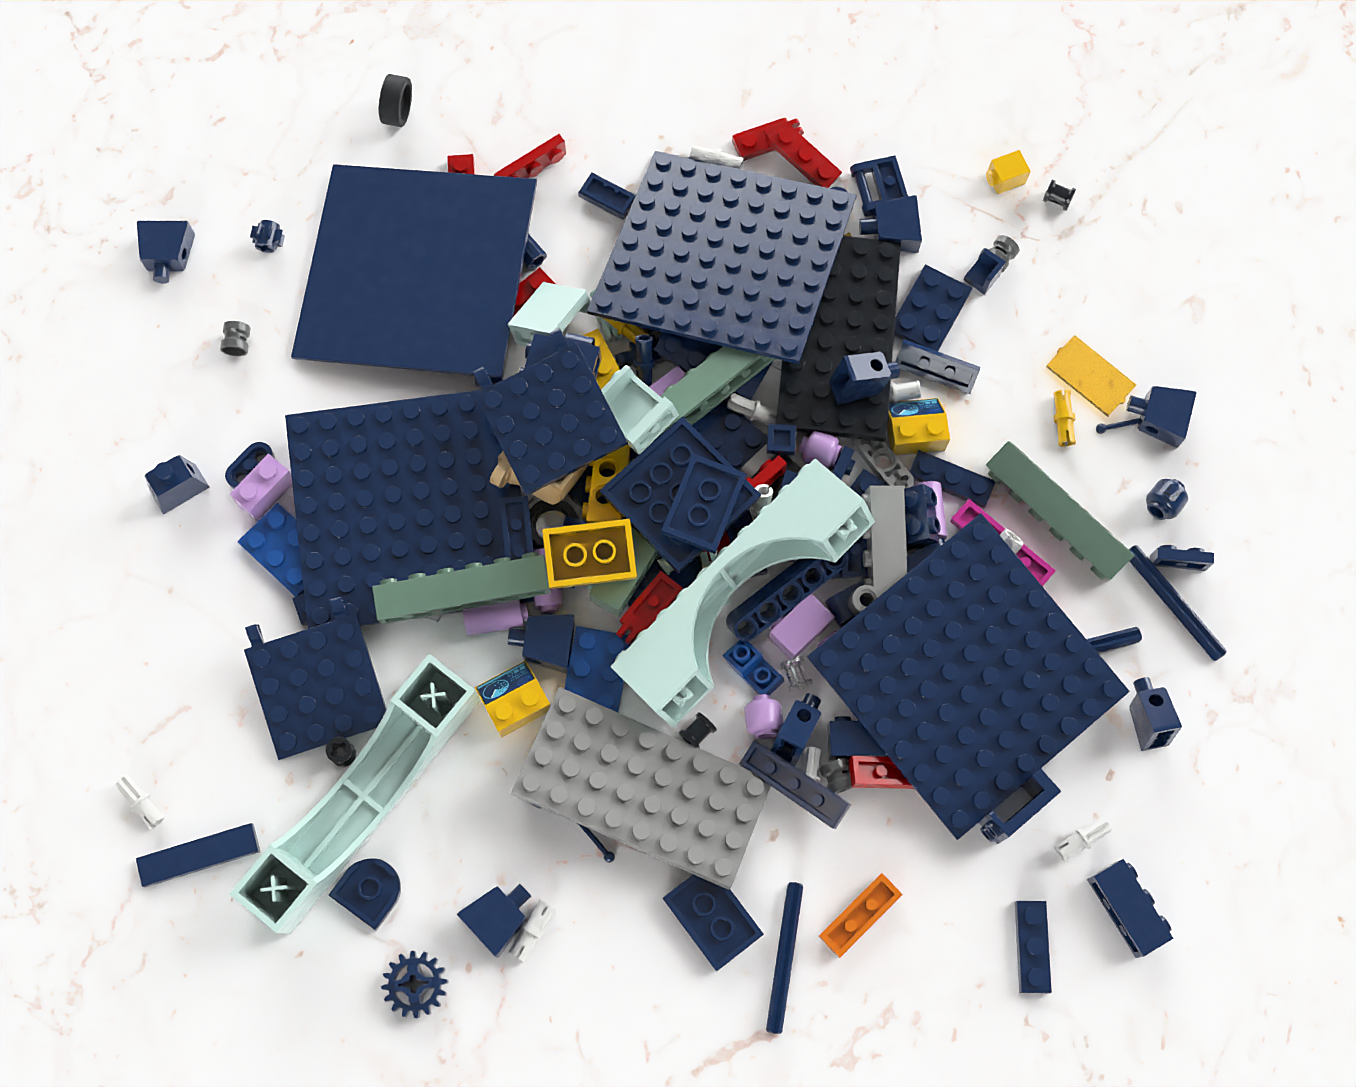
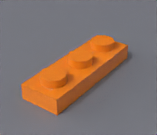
[818,873,903,958]

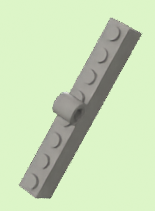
[848,486,907,615]

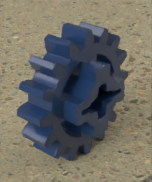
[381,950,449,1019]

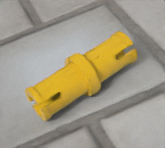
[1053,389,1076,447]

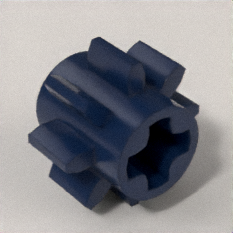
[250,220,285,253]

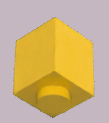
[986,149,1031,195]

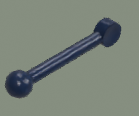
[1096,418,1140,434]
[577,823,615,863]

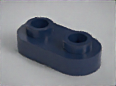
[225,442,275,489]

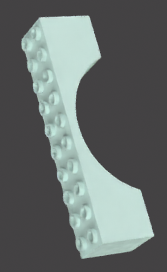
[610,459,875,728]
[229,654,481,934]

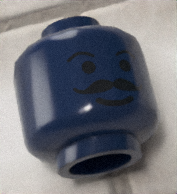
[1145,479,1189,520]

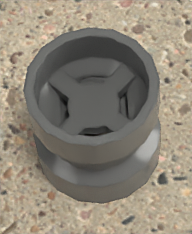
[988,235,1020,272]
[220,321,251,357]
[819,758,852,794]

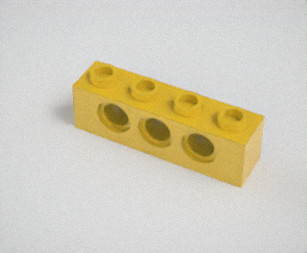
[582,445,631,524]

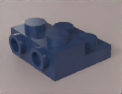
[904,484,941,550]

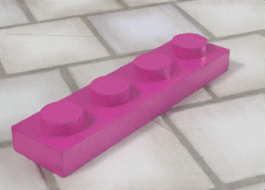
[950,499,1056,586]

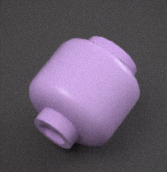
[799,431,842,469]
[744,694,783,739]

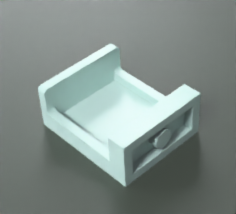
[508,282,591,346]
[601,365,679,455]

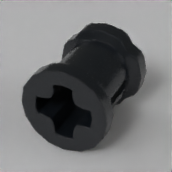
[1042,179,1076,211]
[678,712,717,748]
[325,737,356,767]

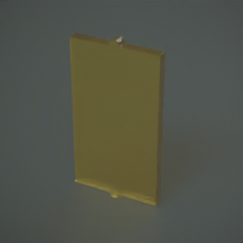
[1046,335,1137,417]

